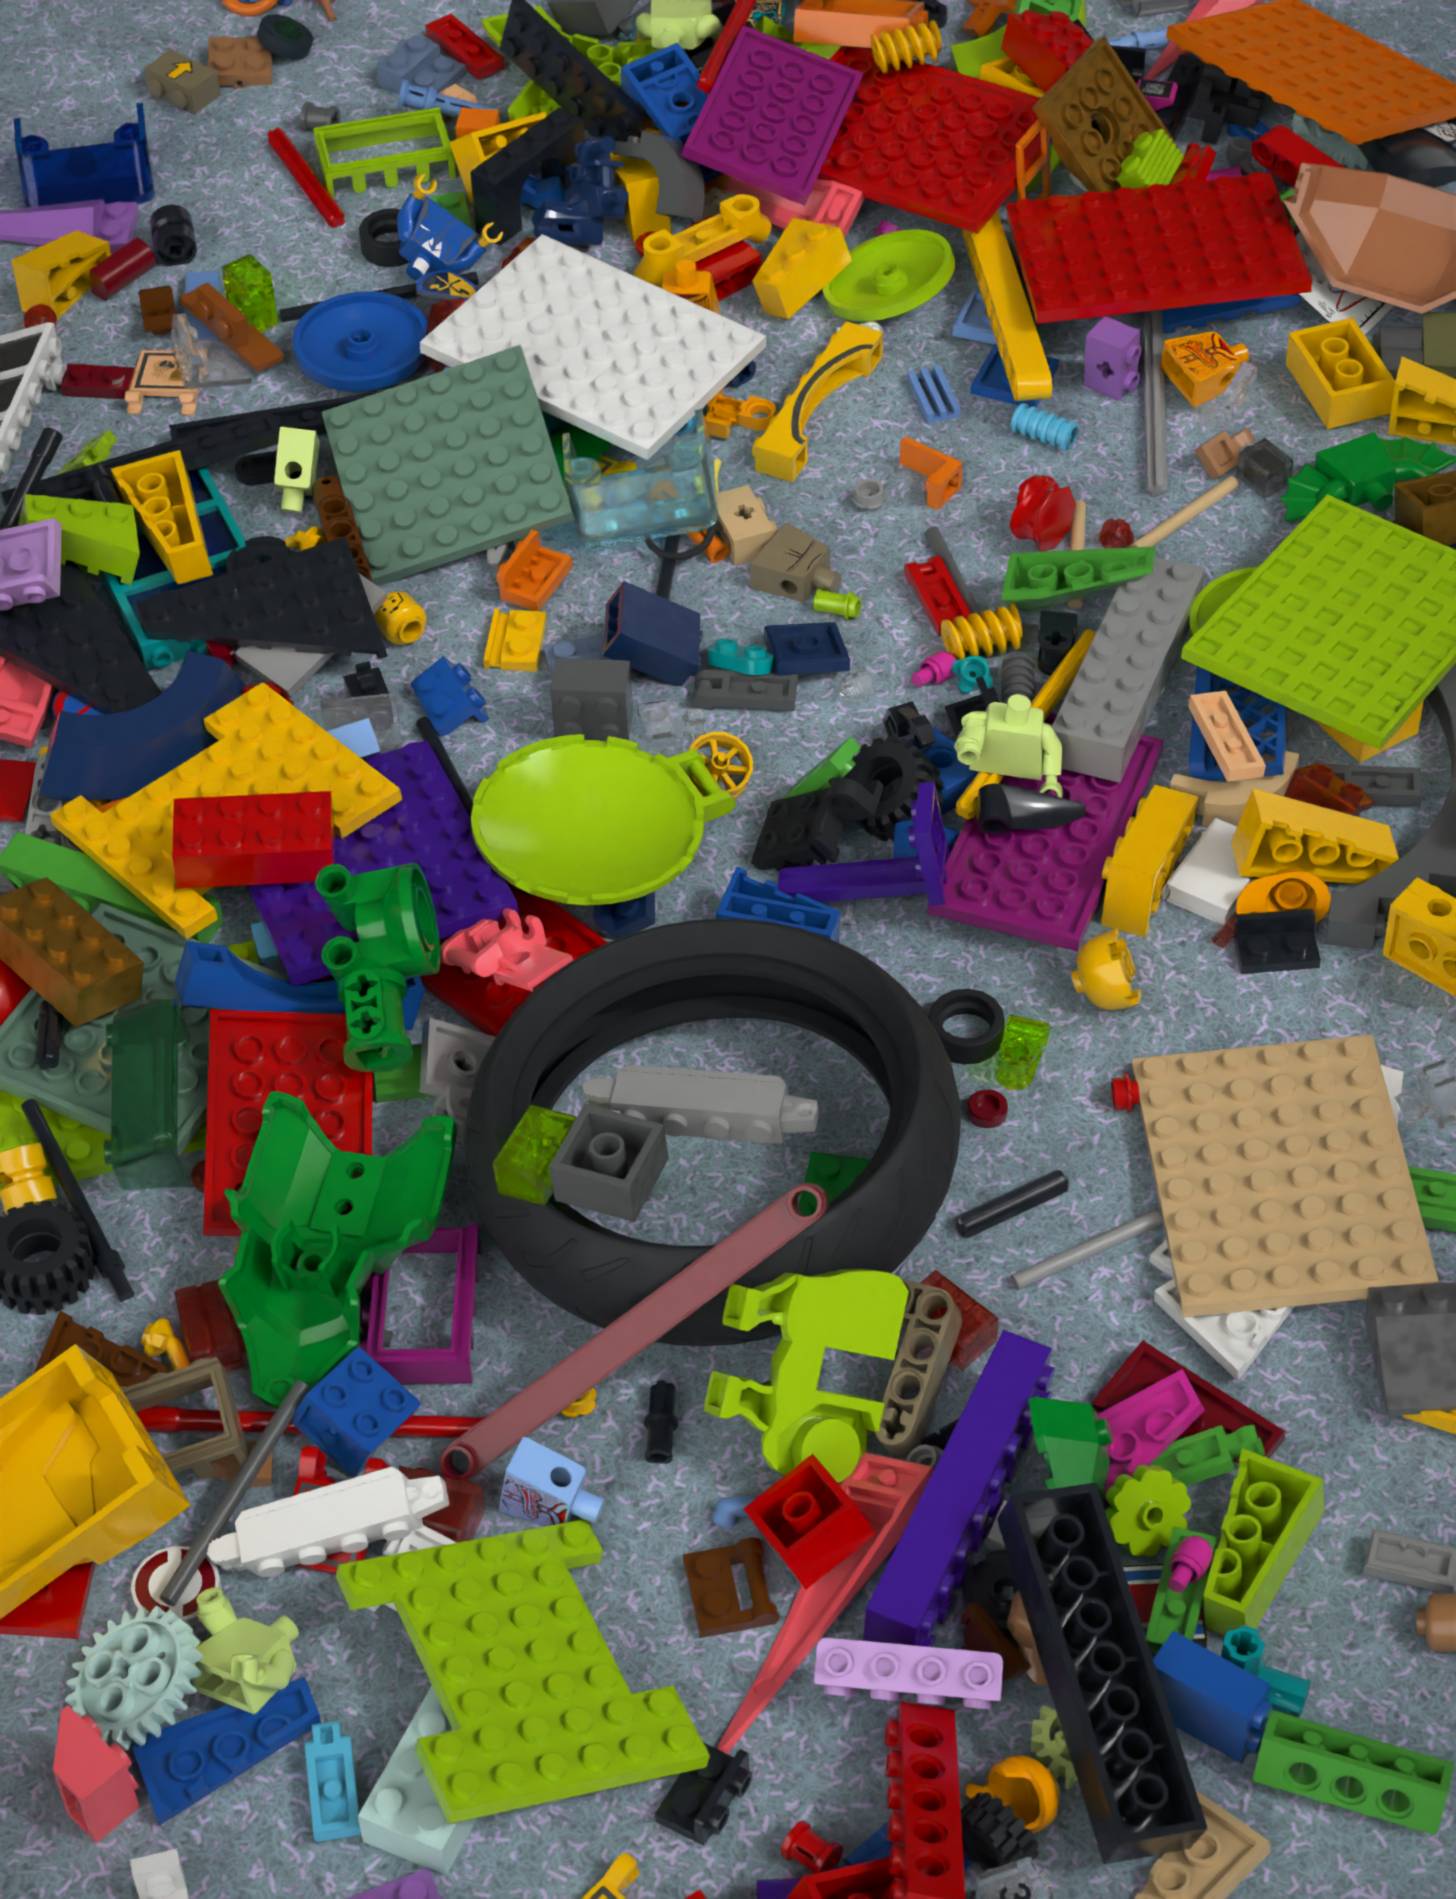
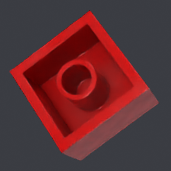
[743,1454,876,1590]

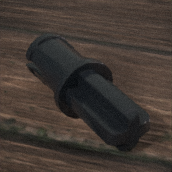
[644,1380,678,1464]

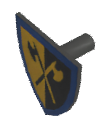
[416,269,479,326]

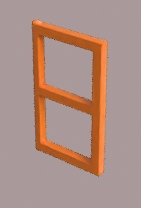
[1016,118,1052,200]

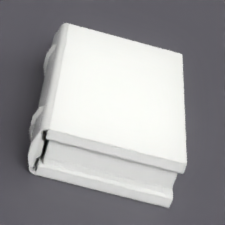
[1162,818,1260,927]

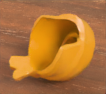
[965,1755,1060,1834]

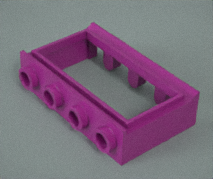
[359,1223,481,1384]

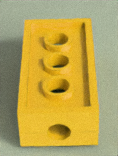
[1382,877,1456,997]

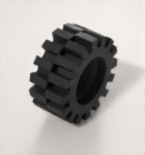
[961,1792,1039,1884]

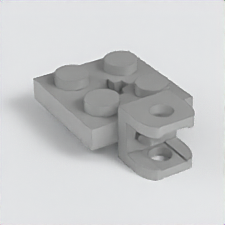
[420,1017,495,1142]

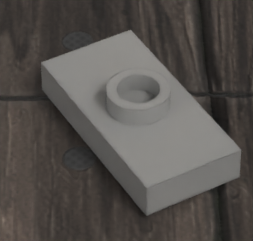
[1363,1529,1456,1593]

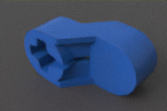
[520,174,567,208]

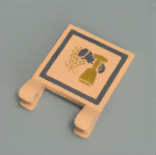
[125,350,209,416]

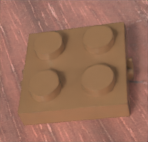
[208,36,272,89]

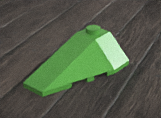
[1001,546,1156,611]

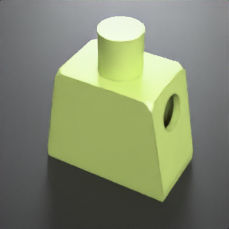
[274,427,321,513]

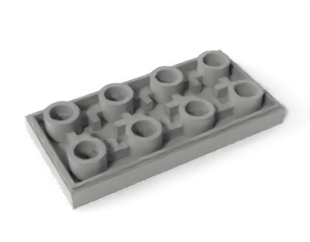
[234,574,388,698]

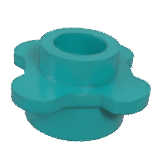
[952,656,993,694]

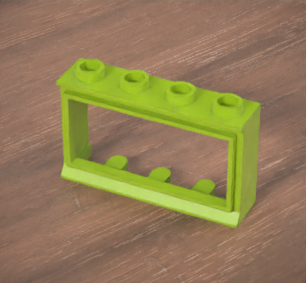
[313,107,456,198]

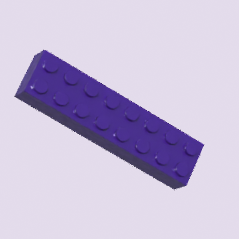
[863,1330,1055,1647]

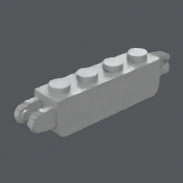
[581,1064,819,1144]

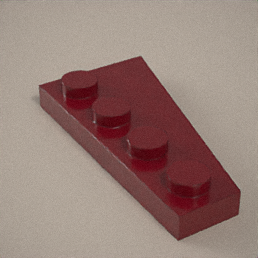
[1091,1340,1285,1463]

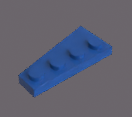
[1163,294,1301,334]

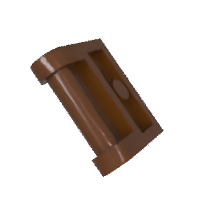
[683,1537,779,1638]

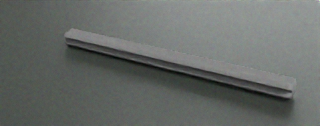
[1142,309,1167,496]

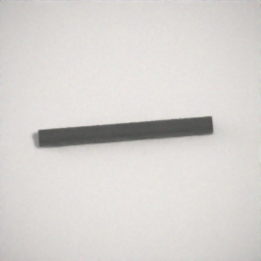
[925,527,982,617]

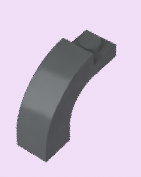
[612,130,705,221]

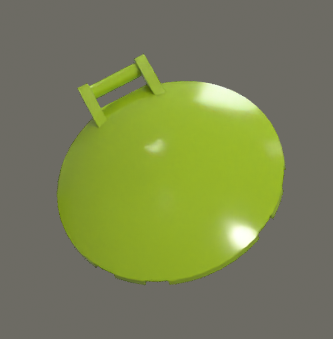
[471,734,736,905]

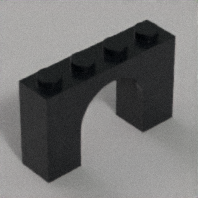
[470,107,585,246]

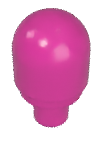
[912,651,957,687]
[1167,1535,1213,1593]

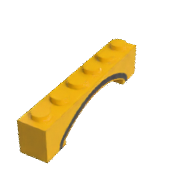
[752,321,883,483]

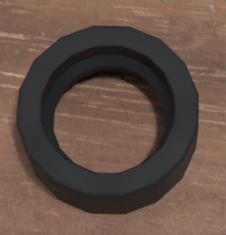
[359,208,410,267]
[928,988,1005,1065]

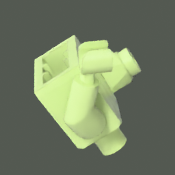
[954,694,1063,798]
[192,1588,299,1714]

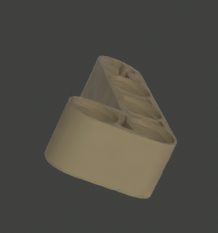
[875,1279,962,1458]

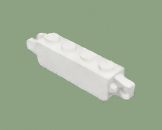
[206,1467,449,1577]

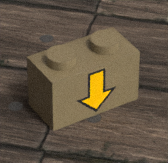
[144,49,220,115]

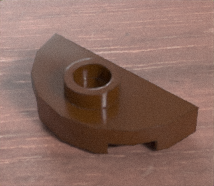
[961,1602,1030,1681]

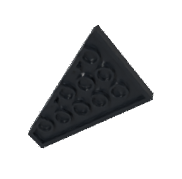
[136,537,388,659]
[0,560,162,715]

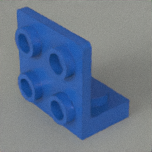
[290,1348,421,1478]

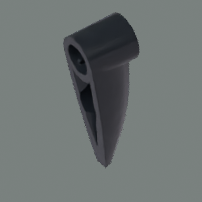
[977,783,1086,835]

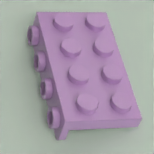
[0,518,62,610]
[814,1638,1003,1709]

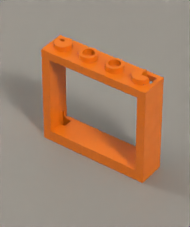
[793,0,929,48]

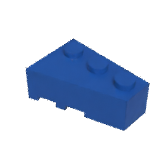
[716,866,840,943]

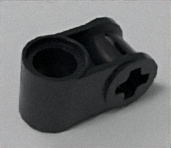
[1038,610,1078,676]

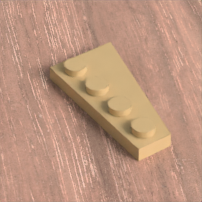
[1134,1791,1271,1899]

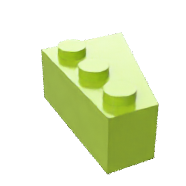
[18,494,140,586]

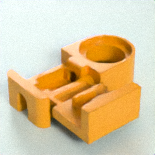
[698,389,776,439]

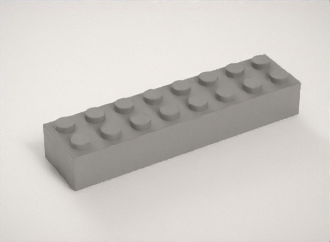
[1052,557,1205,783]

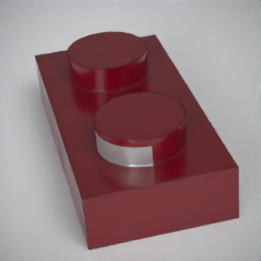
[61,364,135,399]

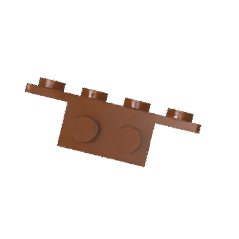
[180,282,284,372]

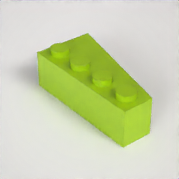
[1203,1448,1325,1636]

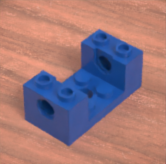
[621,43,724,183]

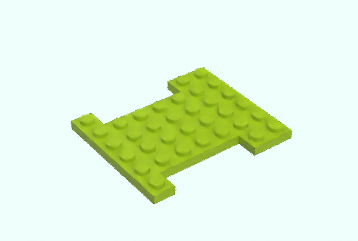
[336,1519,710,1824]

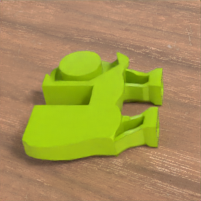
[704,1269,909,1483]

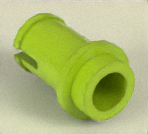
[813,589,862,620]

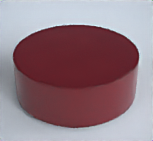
[967,1089,1008,1128]

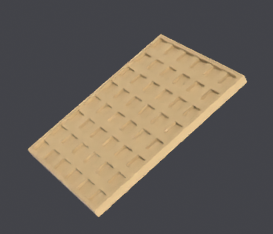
[1132,1034,1439,1318]

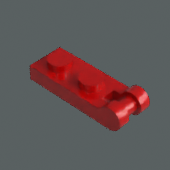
[904,555,971,637]

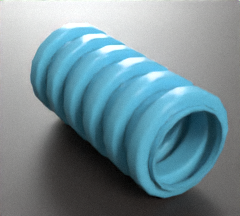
[1011,403,1078,452]

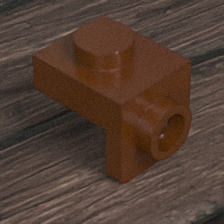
[138,285,179,335]

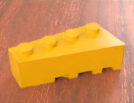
[111,450,213,585]
[1101,785,1198,937]

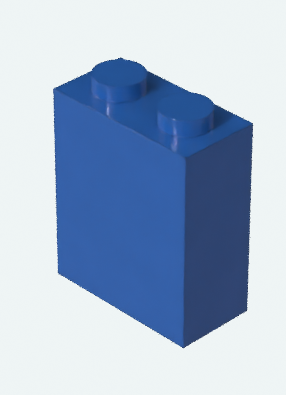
[1153,1631,1273,1764]

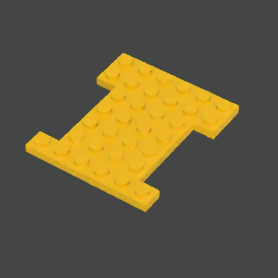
[50,682,402,940]

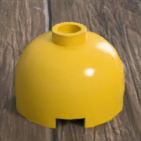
[1071,928,1141,1011]

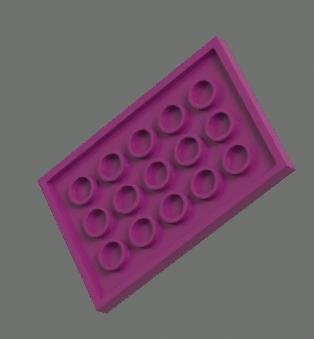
[681,25,863,206]

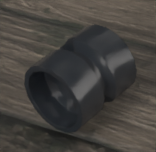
[150,204,197,267]

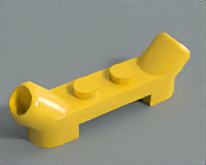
[633,194,772,287]

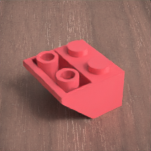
[53,1705,140,1843]

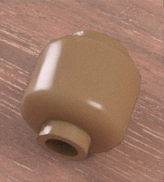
[1417,1593,1456,1652]

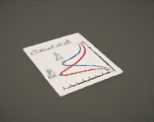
[1295,232,1394,335]

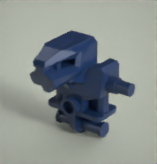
[531,136,629,247]

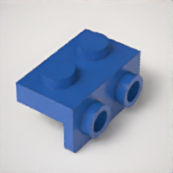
[410,656,490,736]

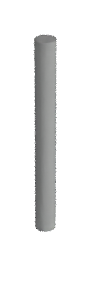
[1010,1209,1163,1290]

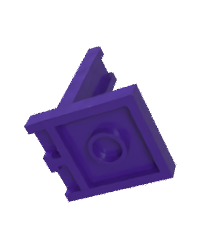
[778,782,949,906]

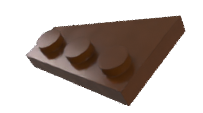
[34,1311,169,1406]

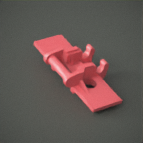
[440,908,573,992]

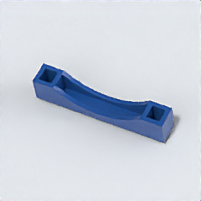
[175,941,425,1030]

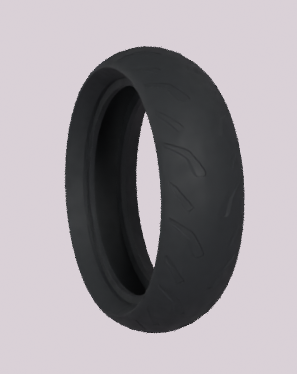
[465,918,961,1346]

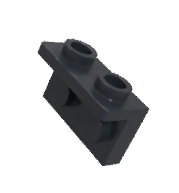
[1233,909,1321,974]
[655,1742,753,1846]

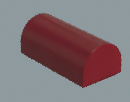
[89,237,156,301]

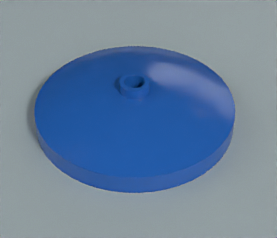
[293,291,429,391]

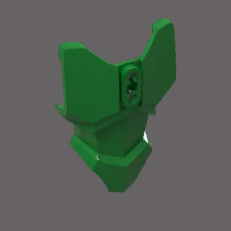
[218,1091,457,1409]

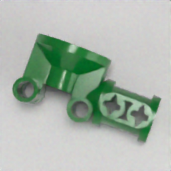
[315,862,441,1072]

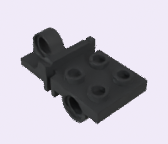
[1189,63,1265,145]
[751,777,884,872]

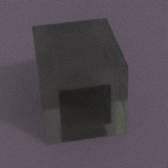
[1236,438,1294,500]

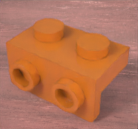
[496,530,573,611]

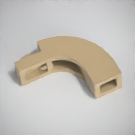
[1170,751,1299,828]

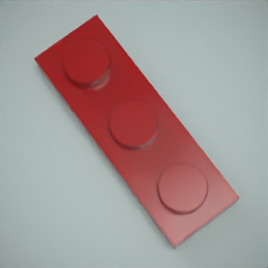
[425,13,505,80]

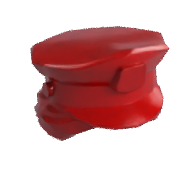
[1009,474,1076,552]

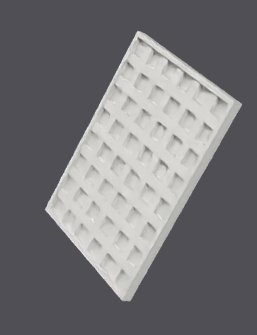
[420,234,766,460]

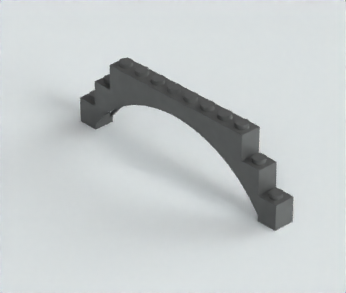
[1325,664,1456,950]

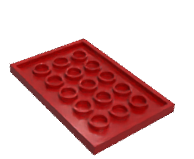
[203,1009,373,1237]

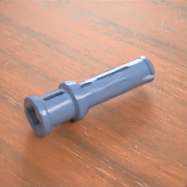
[397,79,496,119]

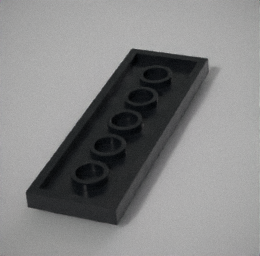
[500,0,649,142]

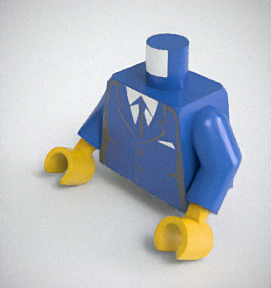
[397,174,503,281]

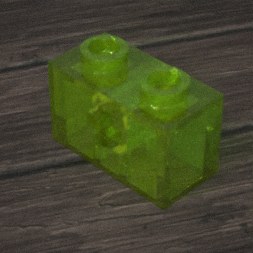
[221,254,279,333]
[493,1105,577,1205]

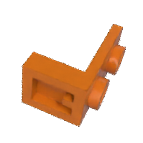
[900,436,963,510]

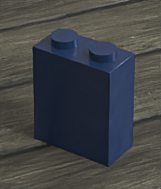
[603,581,703,686]

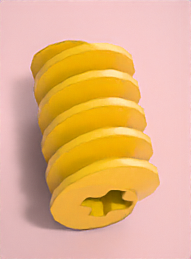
[870,20,941,74]
[941,604,1022,661]

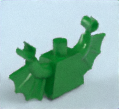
[1280,432,1456,522]

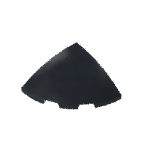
[1357,128,1456,188]

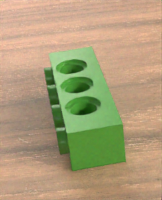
[1252,1710,1455,1835]

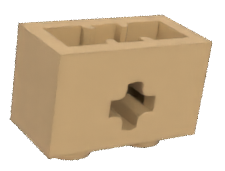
[709,485,778,565]

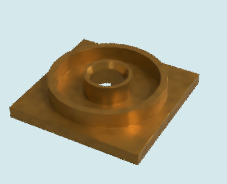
[1032,36,1176,193]

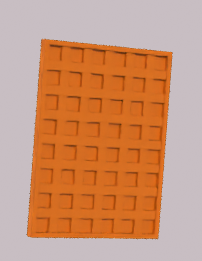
[1166,0,1456,145]

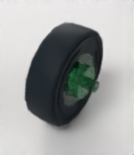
[257,14,314,60]

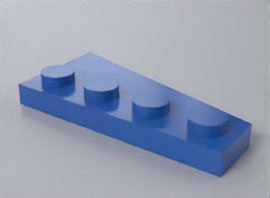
[131,1677,321,1826]

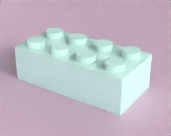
[358,1686,477,1876]

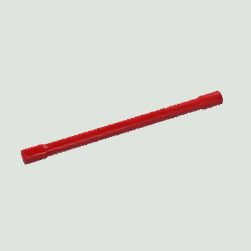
[138,1406,487,1438]

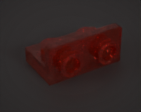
[1284,763,1375,817]

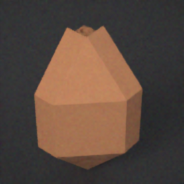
[1283,162,1456,314]

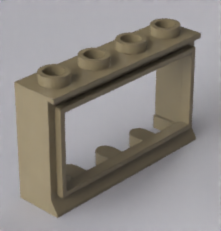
[121,1357,249,1478]

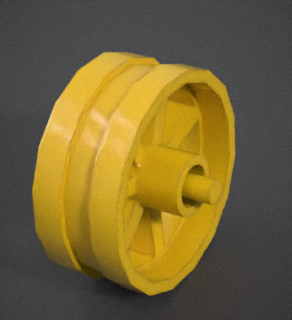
[688,732,753,800]

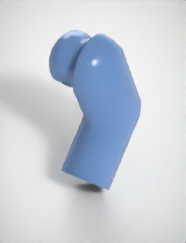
[712,1495,756,1529]

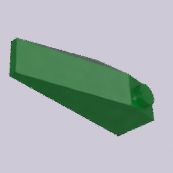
[1028,1397,1113,1504]

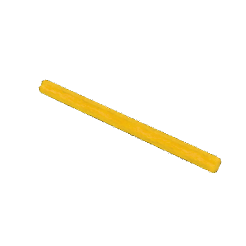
[955,629,1096,820]

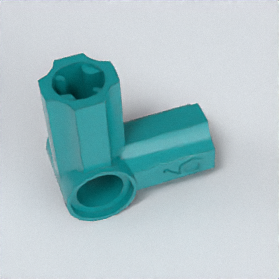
[1221,1625,1311,1718]

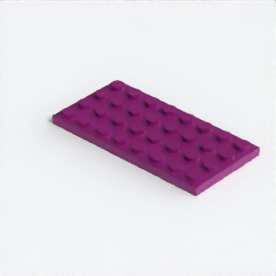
[927,713,1164,952]

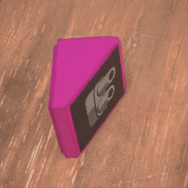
[1137,79,1178,111]

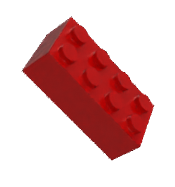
[1001,10,1095,93]
[172,791,335,889]

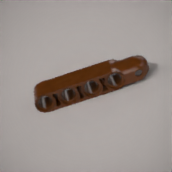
[312,475,372,582]

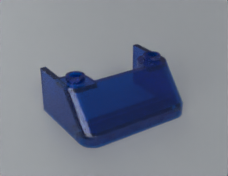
[13,103,155,208]

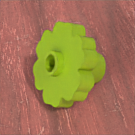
[1105,1464,1191,1557]

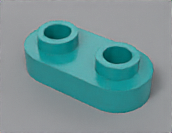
[708,638,774,675]

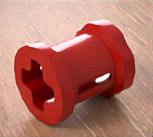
[781,1820,843,1874]

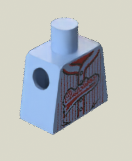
[499,1436,605,1526]

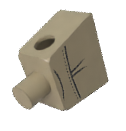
[750,522,841,602]

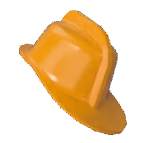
[1236,867,1331,924]

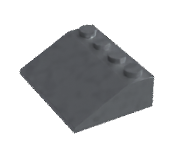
[1365,1282,1456,1416]

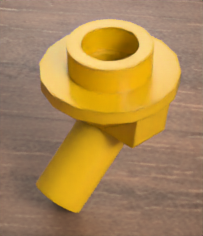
[284,526,326,550]
[141,1318,189,1371]

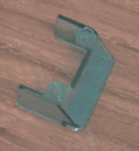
[562,409,718,549]

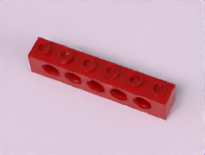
[884,1701,966,1899]

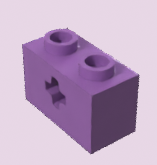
[1084,316,1142,401]

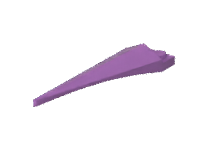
[0,199,140,255]

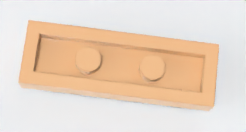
[1188,691,1266,782]

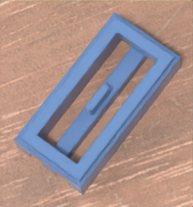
[907,364,961,424]

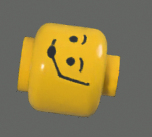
[374,591,427,645]

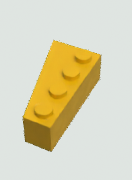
[1231,788,1399,884]

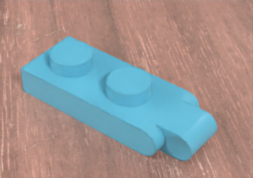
[304,1720,361,1842]

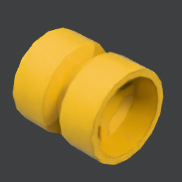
[0,1143,57,1215]

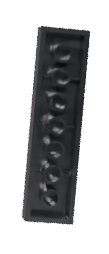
[997,1482,1208,1865]

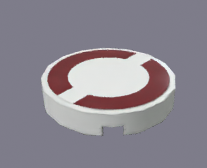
[131,1546,222,1627]

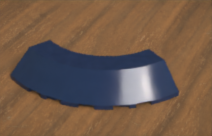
[38,650,247,802]

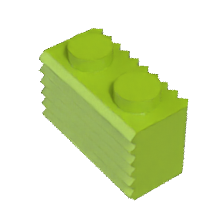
[1116,129,1185,189]

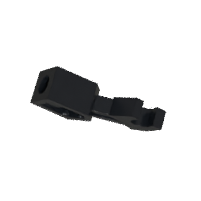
[882,701,937,751]

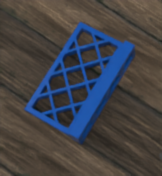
[1188,666,1288,781]

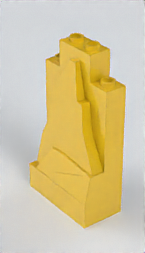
[0,1344,191,1619]

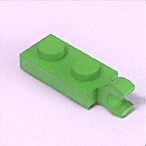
[1149,1425,1265,1486]

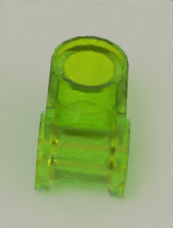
[997,1014,1050,1091]

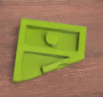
[56,429,118,475]

